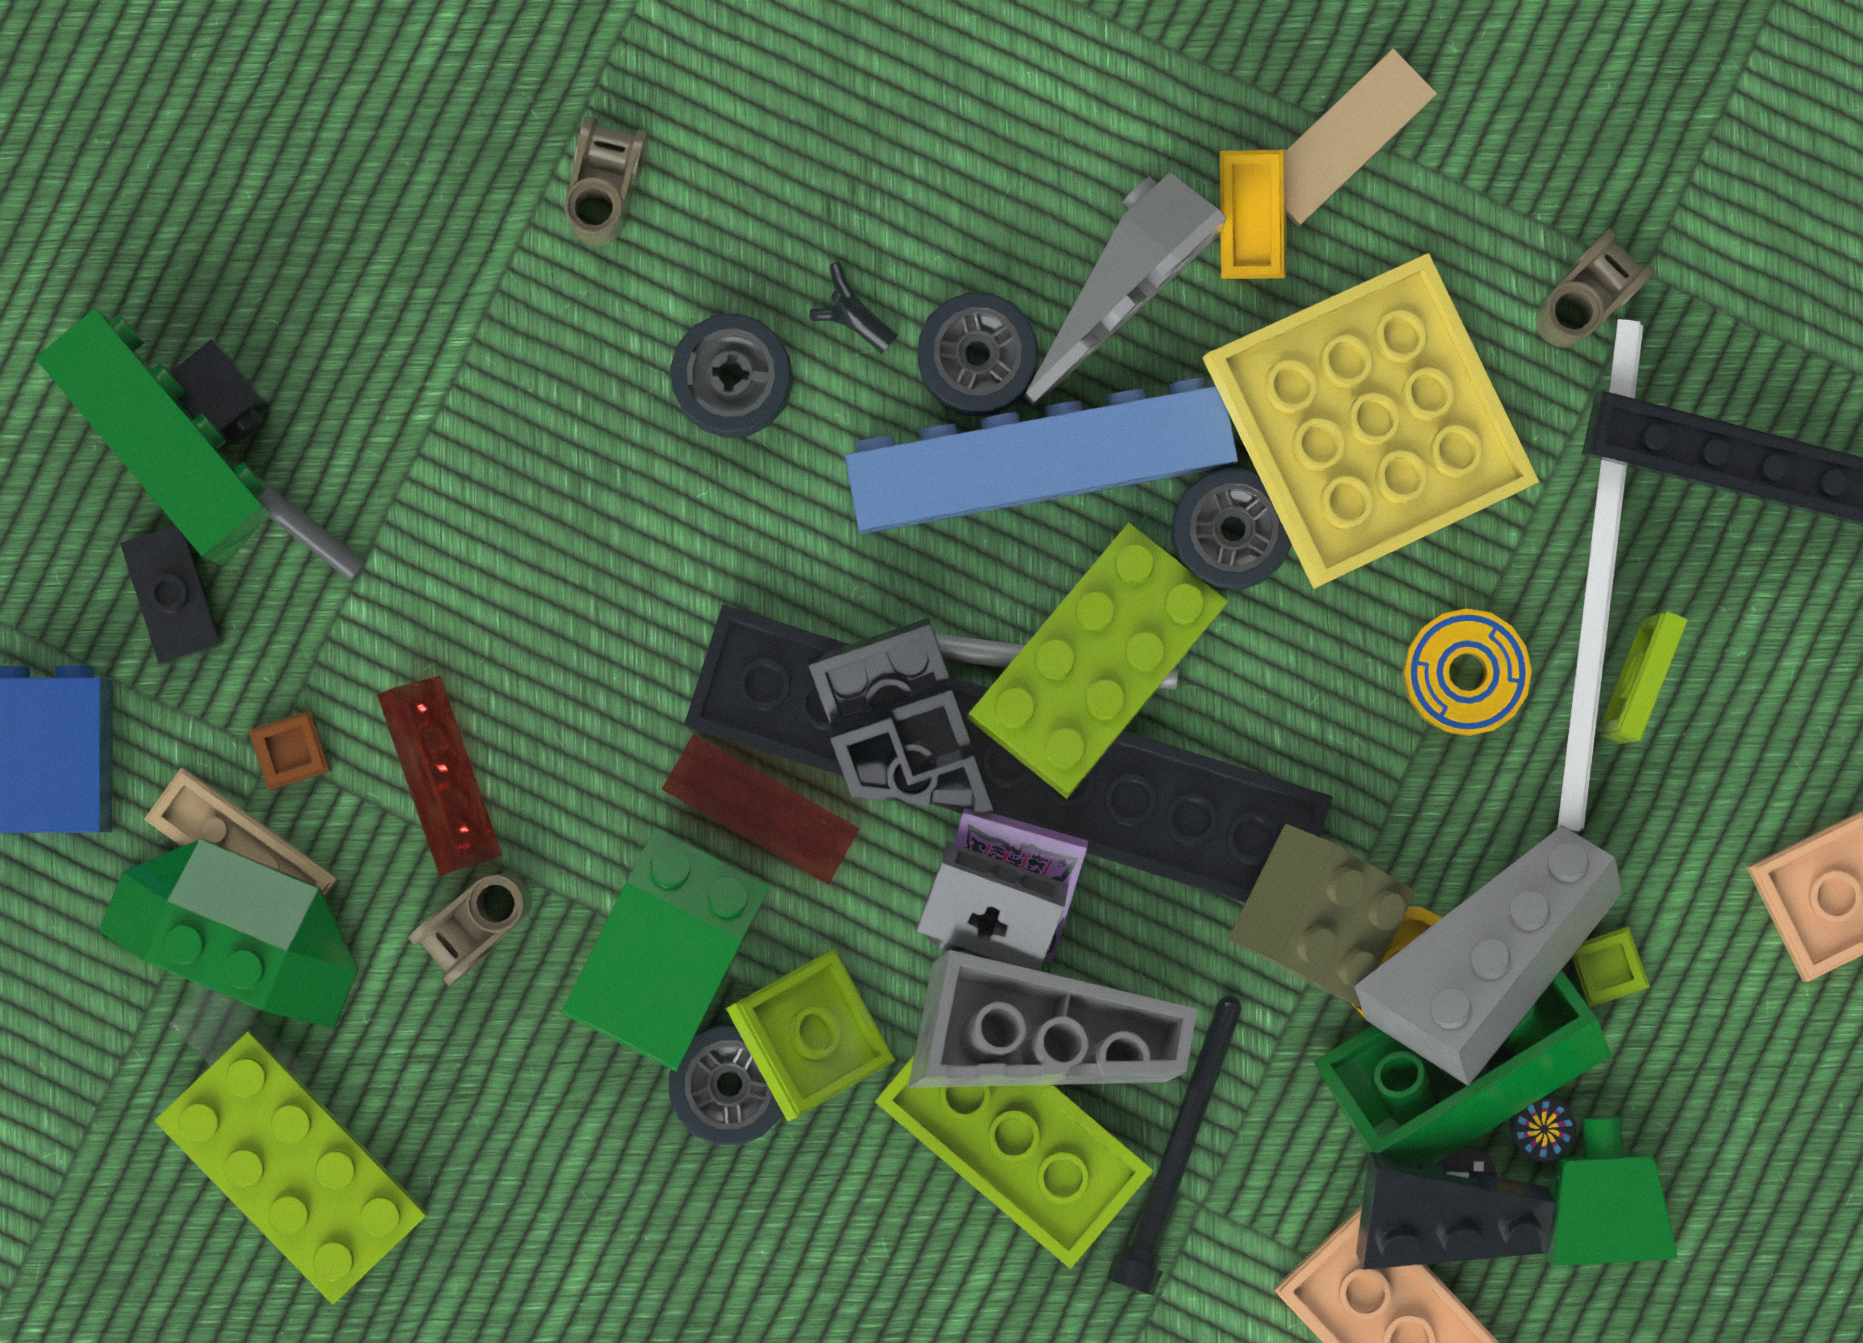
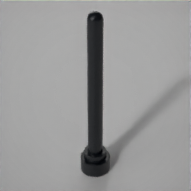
[1106,996,1242,1296]

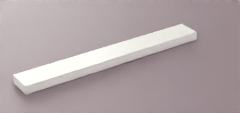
[1557,319,1643,833]

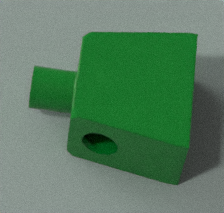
[1544,1116,1677,1266]

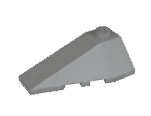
[1025,172,1227,408]

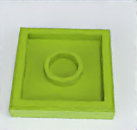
[1597,611,1688,744]
[726,949,896,1122]

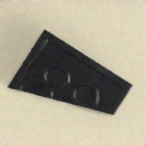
[1356,1152,1556,1270]

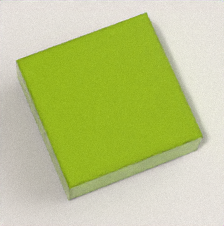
[1570,926,1650,1008]

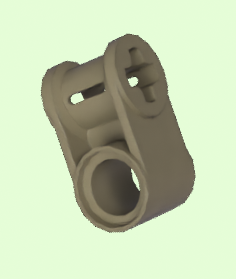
[565,116,649,246]
[1535,228,1656,348]
[408,873,532,987]

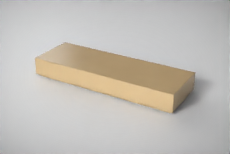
[1286,48,1437,228]
[144,767,339,898]

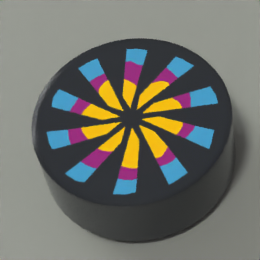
[1509,1096,1576,1161]

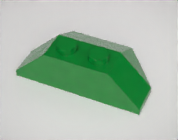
[98,838,359,1028]

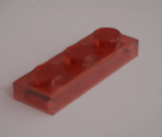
[377,675,502,877]
[662,734,860,884]

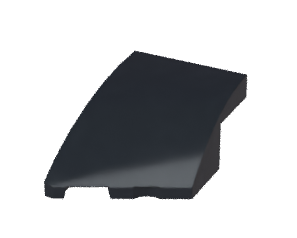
[808,617,993,813]

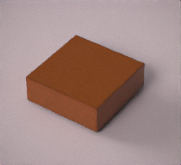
[249,710,332,791]

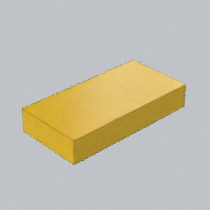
[1220,149,1287,279]

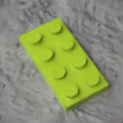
[967,522,1228,799]
[154,1029,428,1305]
[875,1054,1154,1269]

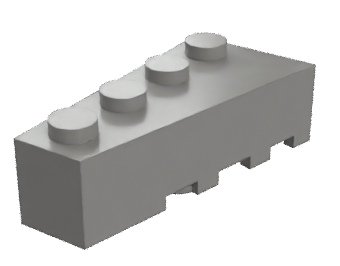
[1354,826,1622,1086]
[908,950,1198,1088]

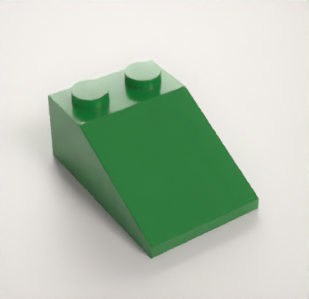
[561,827,770,1072]

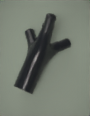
[809,262,898,354]

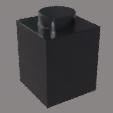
[170,339,270,444]

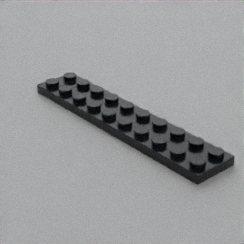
[684,604,1333,903]

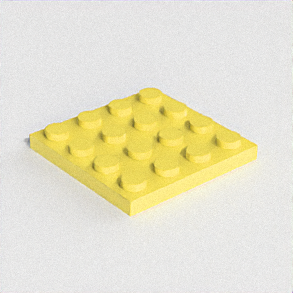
[1202,253,1539,589]

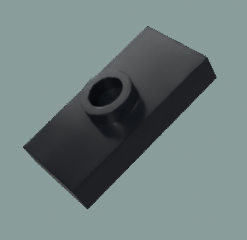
[120,525,223,665]

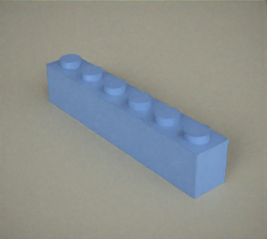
[845,377,1238,535]

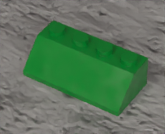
[35,308,271,566]
[1313,970,1611,1168]

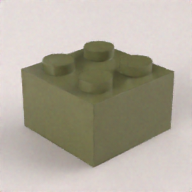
[1228,824,1416,1006]

